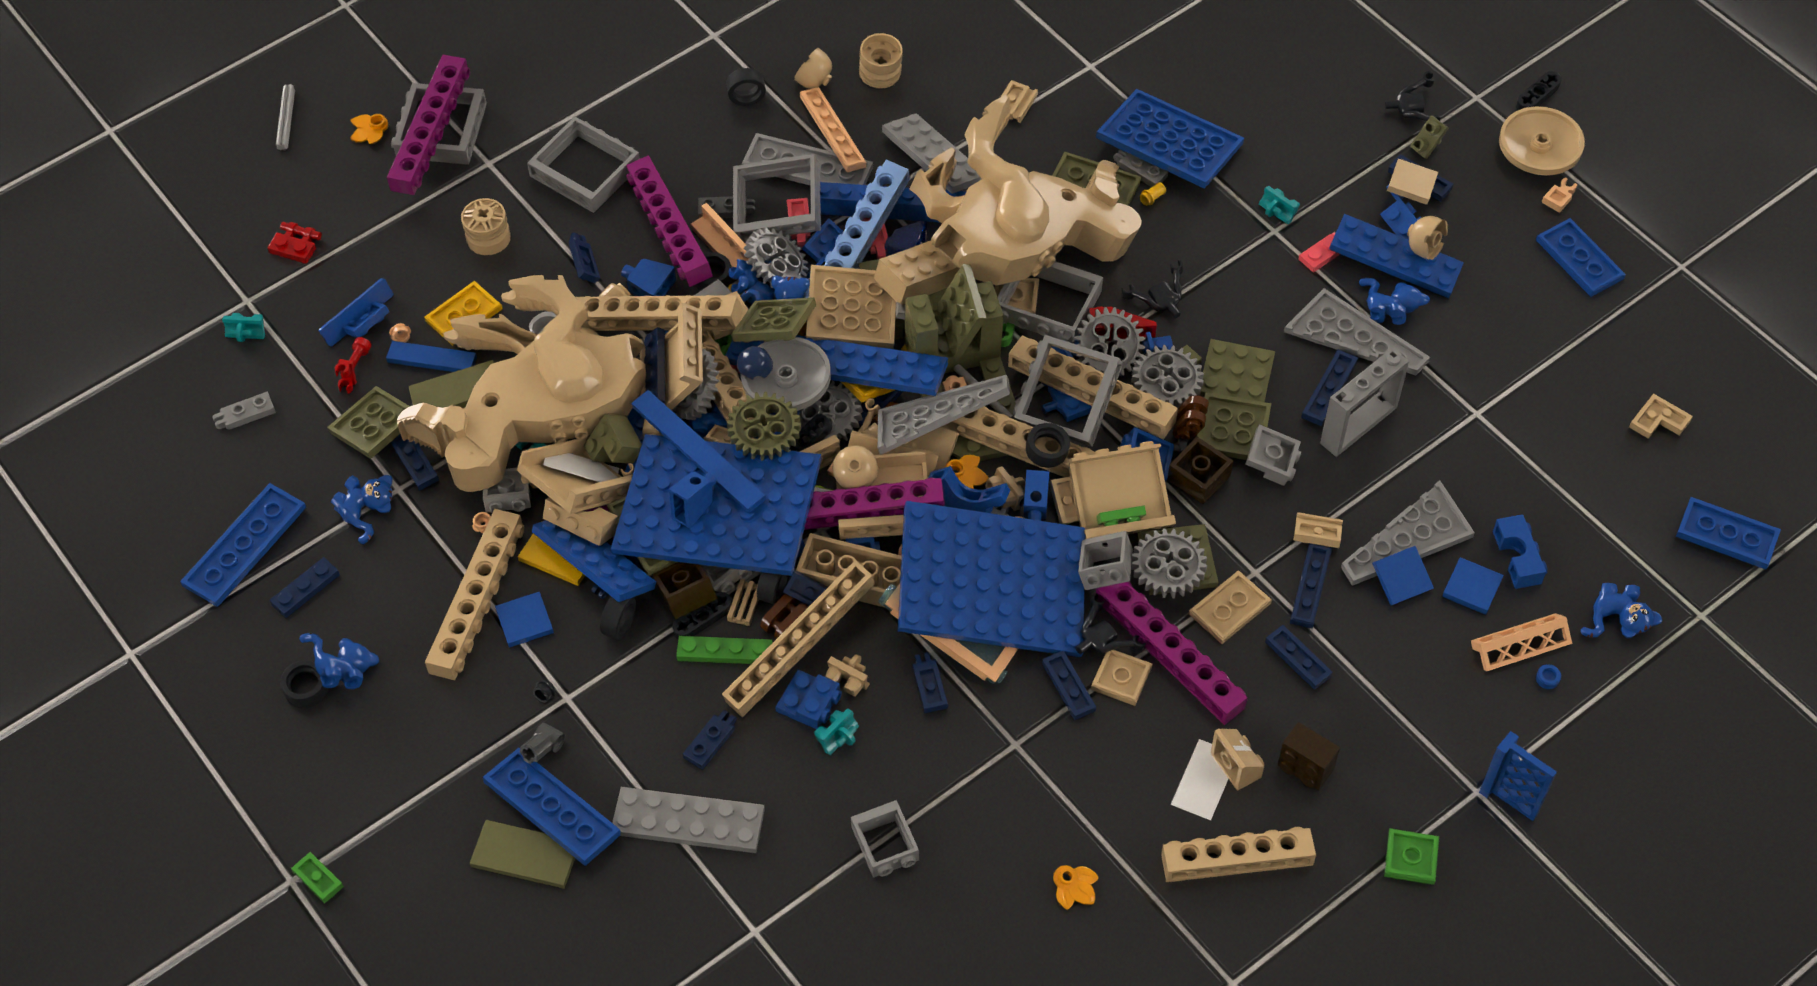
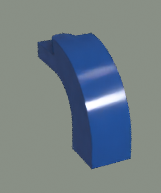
[928,466,1010,513]

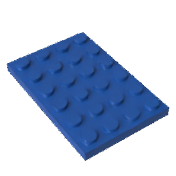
[1096,89,1244,189]

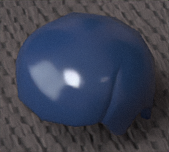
[736,346,773,380]

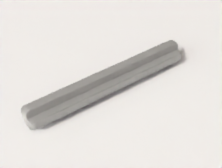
[276,84,295,150]

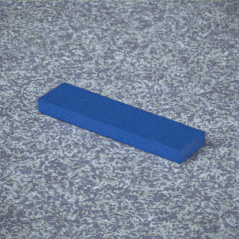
[386,341,477,372]

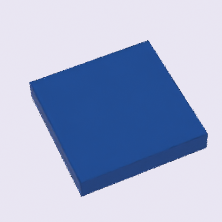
[1372,546,1434,606]
[1442,557,1504,615]
[495,591,554,648]

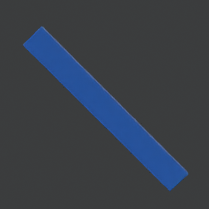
[631,390,766,513]

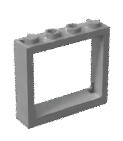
[391,83,487,165]
[527,116,640,213]
[733,154,821,242]
[997,261,1103,344]
[1013,335,1123,447]
[1320,347,1409,457]

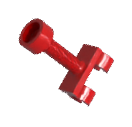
[335,337,371,394]

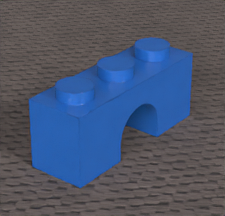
[1493,514,1547,589]

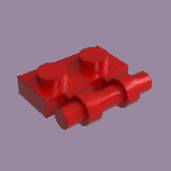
[267,222,322,264]

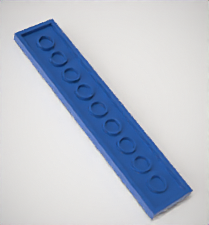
[726,335,948,396]

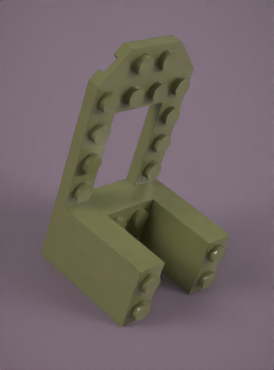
[905,281,1016,461]

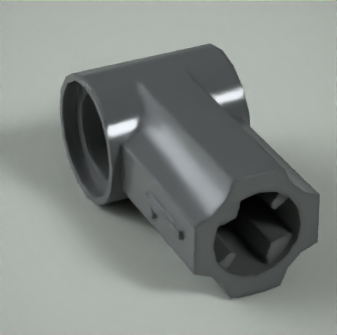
[520,722,566,764]

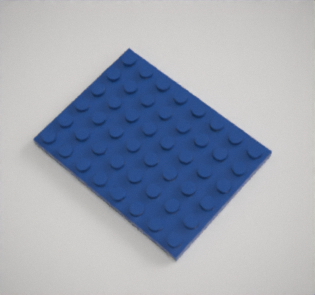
[611,434,822,576]
[898,501,1085,657]

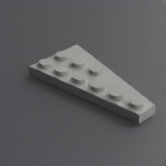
[1284,288,1430,376]
[877,375,1010,455]
[1341,480,1475,586]

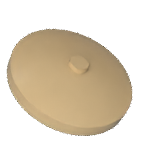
[1499,107,1585,175]

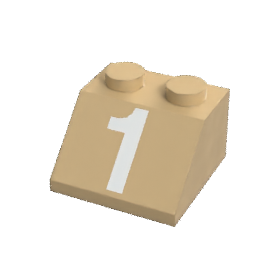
[1211,729,1264,791]

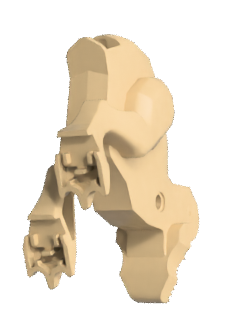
[910,94,1142,285]
[397,275,646,492]

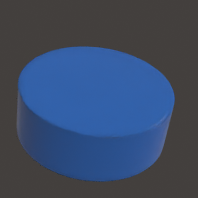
[1536,664,1561,689]

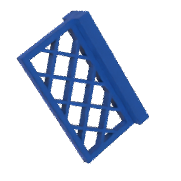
[1479,731,1557,821]

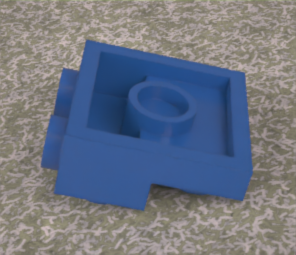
[1121,427,1174,482]
[776,670,842,729]

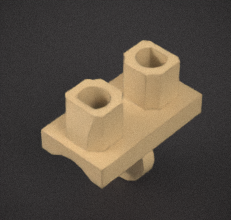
[985,466,1026,511]
[825,654,870,696]

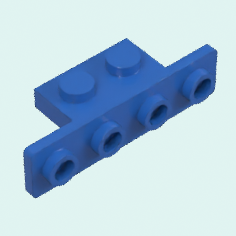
[1380,185,1421,240]
[801,218,844,279]
[319,278,394,347]

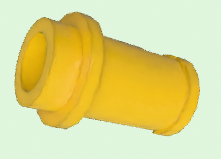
[1140,182,1166,205]

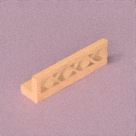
[691,203,749,267]
[1471,613,1572,671]

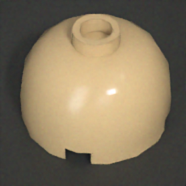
[794,48,832,89]
[1407,216,1448,260]
[832,445,878,489]

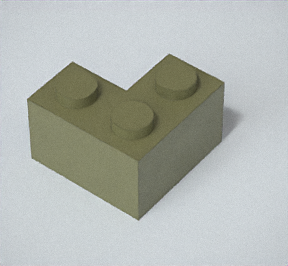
[584,414,642,464]

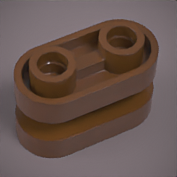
[1173,396,1209,440]
[760,594,809,639]

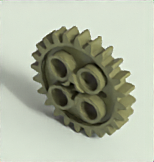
[727,392,801,461]

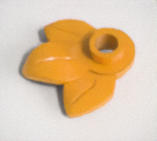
[350,114,388,144]
[945,455,989,489]
[1053,865,1099,910]

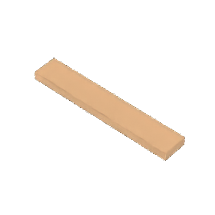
[800,87,866,173]

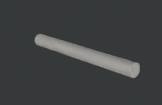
[954,364,1014,419]

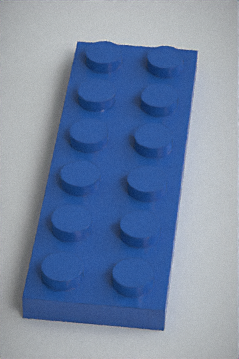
[1329,214,1464,298]
[180,483,306,607]
[532,520,656,602]
[483,748,621,866]

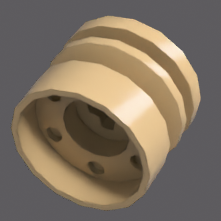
[859,33,903,88]
[461,198,510,255]

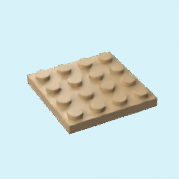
[806,265,896,349]

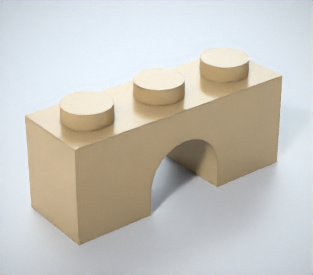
[543,497,618,546]

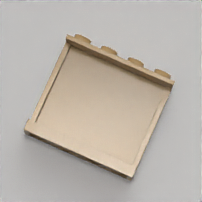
[640,302,703,410]
[517,436,633,514]
[1068,441,1176,539]
[836,451,927,540]

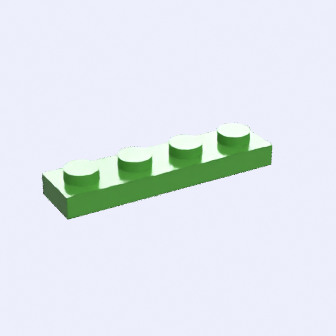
[676,636,773,664]

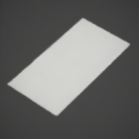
[543,453,619,482]
[1171,739,1229,820]

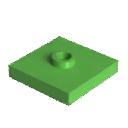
[1384,828,1439,885]

